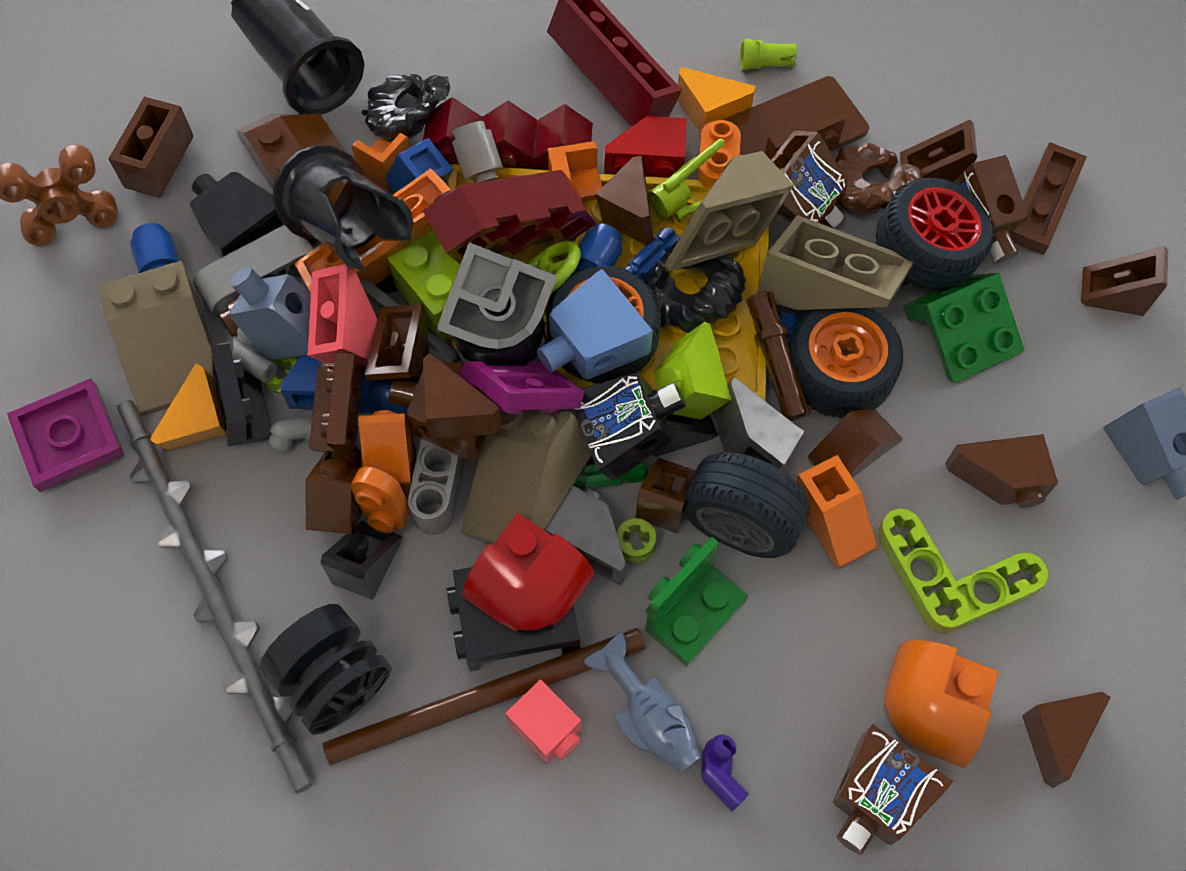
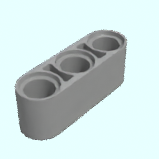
[193,225,314,319]
[408,439,465,535]

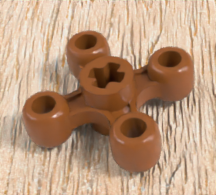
[0,144,118,246]

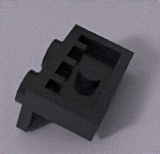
[211,343,272,446]

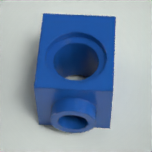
[385,138,453,193]

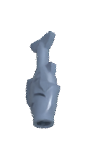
[584,633,703,773]

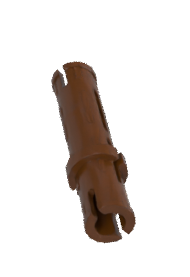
[746,291,811,421]

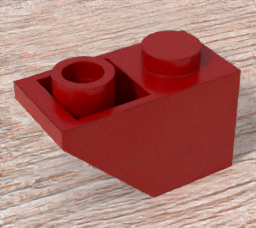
[604,116,687,178]

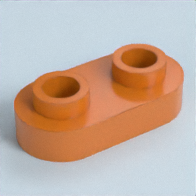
[697,120,741,189]
[350,467,411,533]

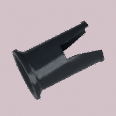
[231,0,365,114]
[273,145,414,271]

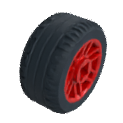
[876,178,994,290]

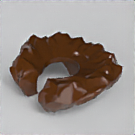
[835,143,926,216]

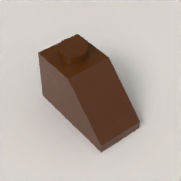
[945,434,1058,508]

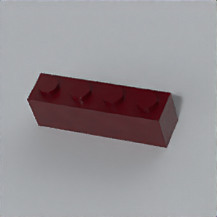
[547,0,682,127]

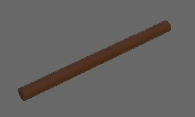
[322,628,645,766]

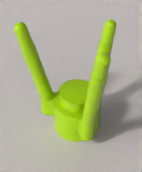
[648,139,725,222]

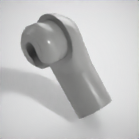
[232,327,277,383]
[268,416,312,451]

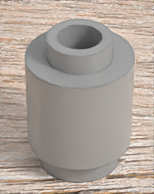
[452,121,503,183]

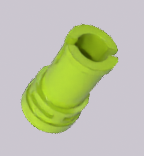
[739,38,797,70]

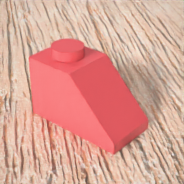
[307,264,378,366]

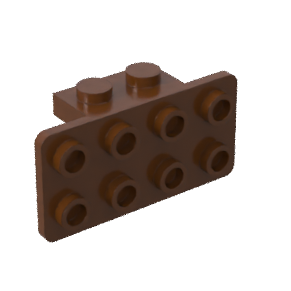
[700,76,869,160]

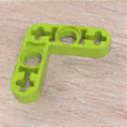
[878,508,1048,634]

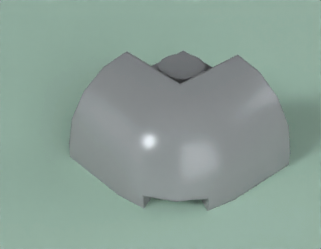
[437,242,557,349]

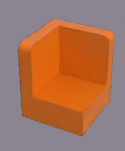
[351,133,410,191]
[548,141,602,201]

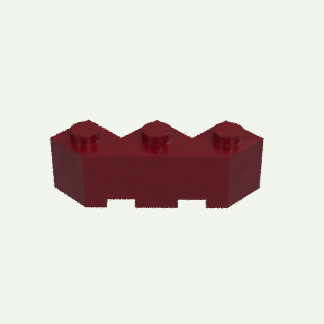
[423,97,593,170]
[423,170,597,264]

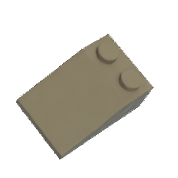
[664,151,794,271]
[757,215,913,310]
[98,260,217,416]
[461,409,592,545]

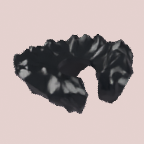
[361,74,450,141]
[644,241,746,333]

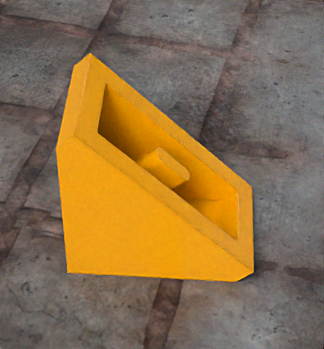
[678,67,756,134]
[149,363,226,451]

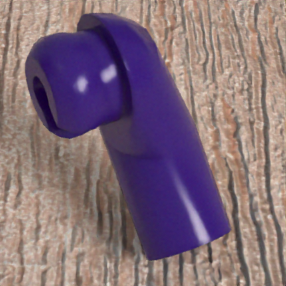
[701,734,749,812]

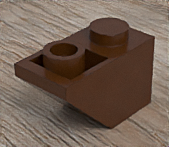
[305,445,363,534]

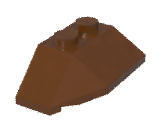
[236,114,345,245]

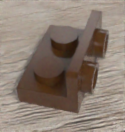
[309,353,364,454]

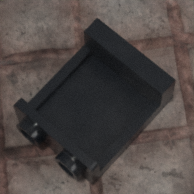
[447,567,580,672]

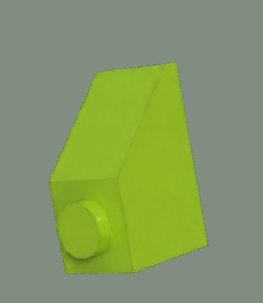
[654,322,732,420]

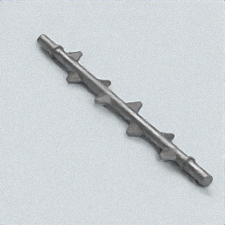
[117,400,313,794]

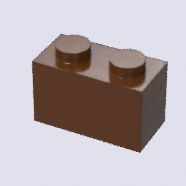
[108,96,194,198]

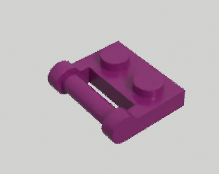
[461,361,584,414]

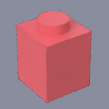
[505,679,582,764]

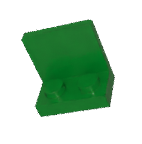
[903,273,1024,382]
[645,537,748,667]

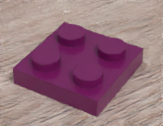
[7,378,124,492]

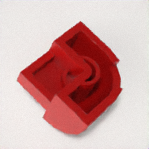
[462,513,595,632]

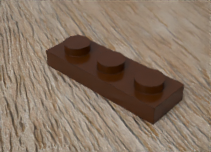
[1010,142,1087,255]

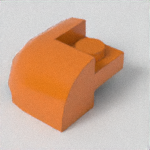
[884,640,999,768]

